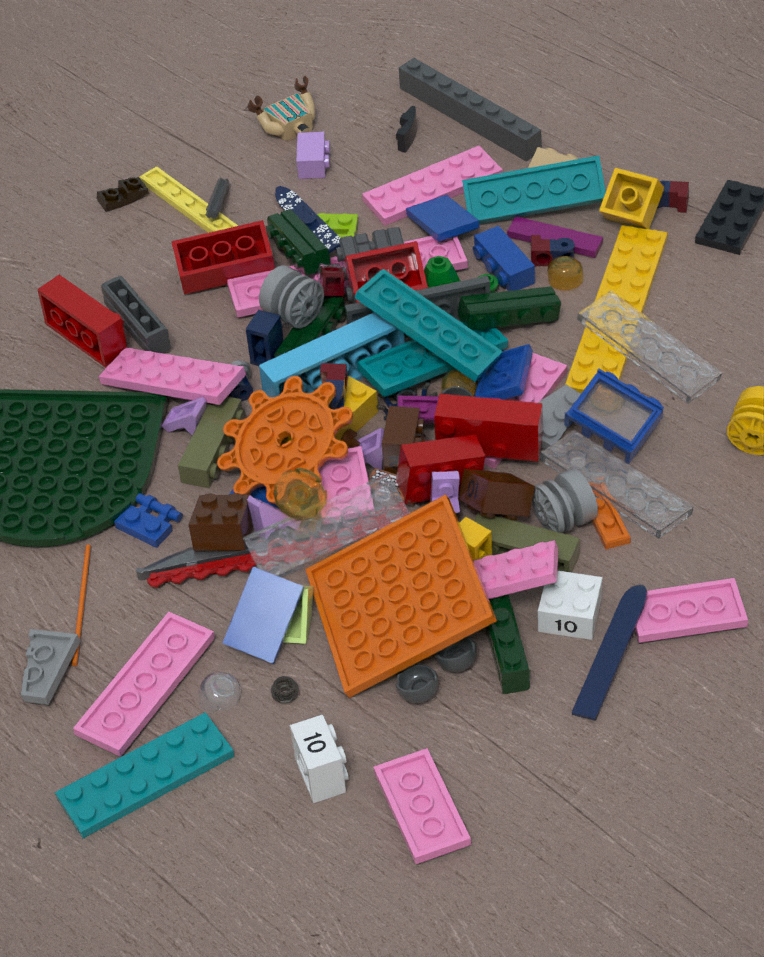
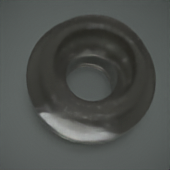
[271,676,299,703]

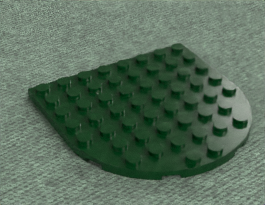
[0,389,168,547]

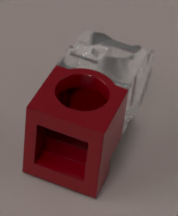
[318,263,345,296]

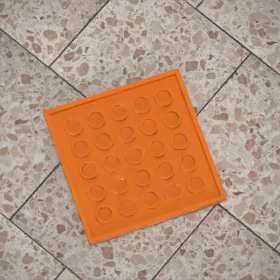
[305,494,497,698]

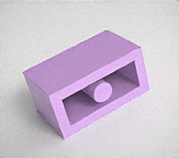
[297,132,330,179]

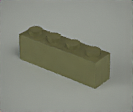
[178,397,246,488]
[474,512,580,573]

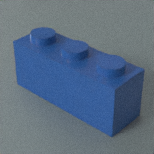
[473,226,535,291]

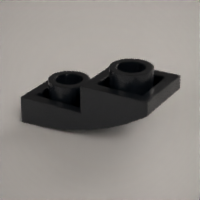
[396,106,417,153]

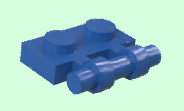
[114,493,183,548]

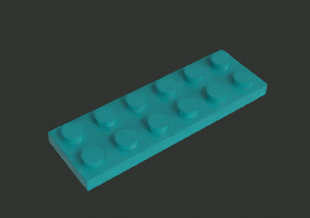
[462,155,606,224]
[354,269,503,382]
[357,321,508,397]
[55,712,235,839]

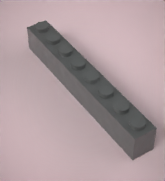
[399,58,542,162]

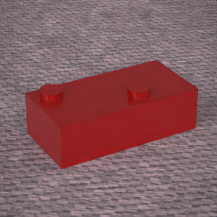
[171,220,275,294]
[37,274,127,368]
[434,394,543,462]

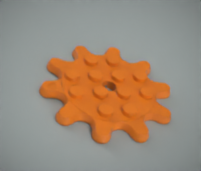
[217,376,353,505]

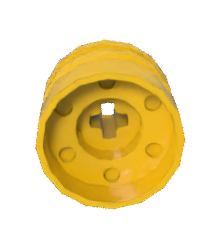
[727,386,764,455]

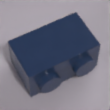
[246,310,284,366]

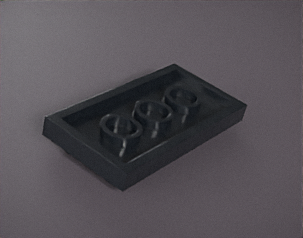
[695,180,764,255]

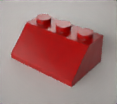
[344,241,428,303]

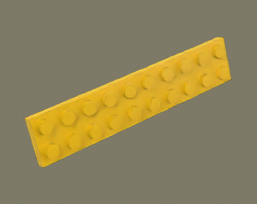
[565,225,668,402]

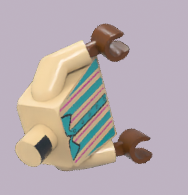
[248,76,315,141]

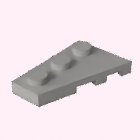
[538,385,581,453]
[21,629,81,705]

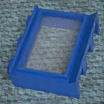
[564,369,664,464]

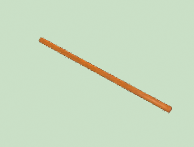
[72,544,91,666]

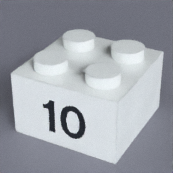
[538,571,602,640]
[290,715,349,803]

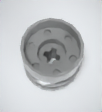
[259,265,324,328]
[532,468,598,533]

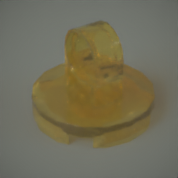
[273,468,327,520]

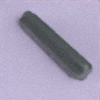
[205,177,229,219]

